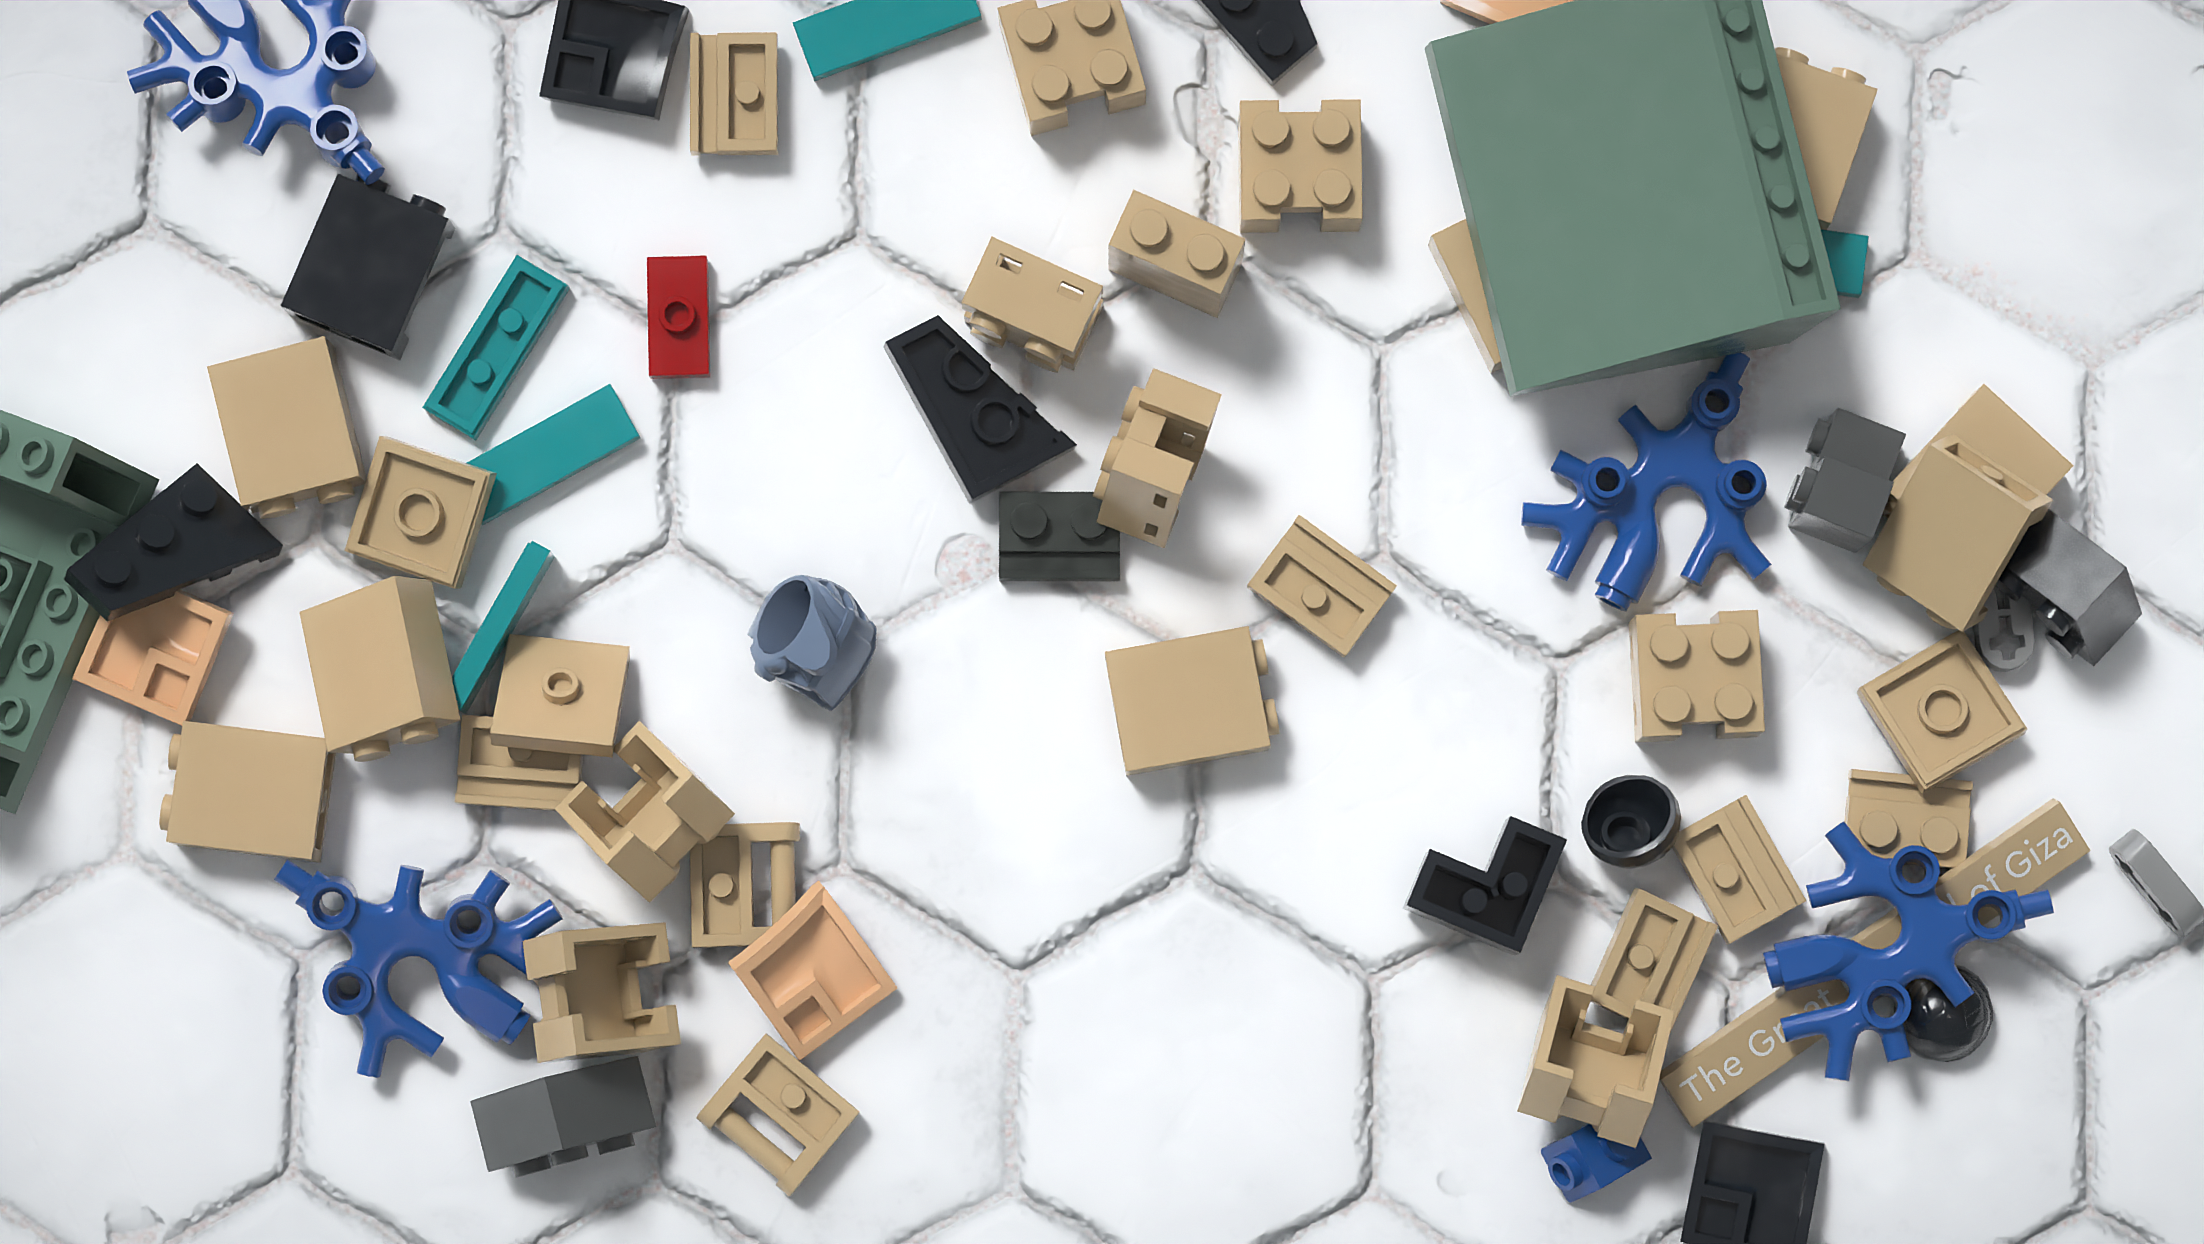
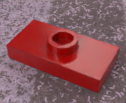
[647,255,710,379]

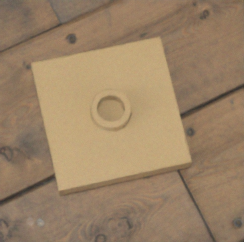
[344,436,497,589]
[1857,630,2028,794]
[490,634,630,758]

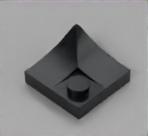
[539,0,689,121]
[1680,1120,1825,1244]

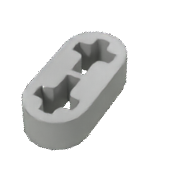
[1973,590,2035,672]
[2108,828,2204,938]

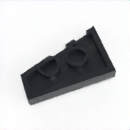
[1196,0,1318,86]
[883,315,1077,504]
[64,463,283,621]

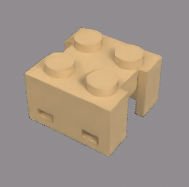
[997,0,1146,136]
[1238,99,1363,233]
[961,236,1104,373]
[1093,368,1222,548]
[1629,610,1765,743]
[555,721,735,903]
[523,922,681,1063]
[1517,975,1675,1148]

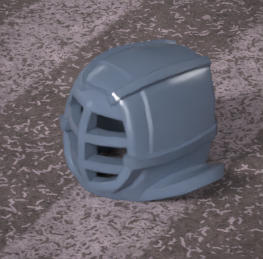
[747,575,877,711]

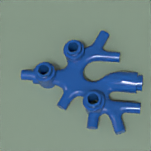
[127,0,385,185]
[1521,353,1772,612]
[1763,821,2054,1081]
[274,860,563,1078]

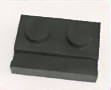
[999,491,1120,581]

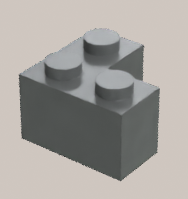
[1784,407,1906,553]
[470,1056,656,1178]

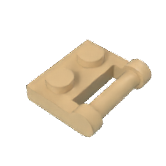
[690,822,800,948]
[696,1033,860,1197]

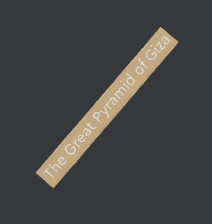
[1659,798,2091,1128]

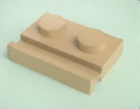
[690,32,778,156]
[1247,515,1397,658]
[455,715,583,811]
[1844,769,1973,869]
[1672,795,1806,945]
[1591,888,1718,1033]

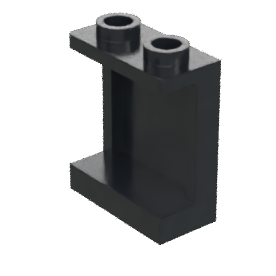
[280,173,456,360]

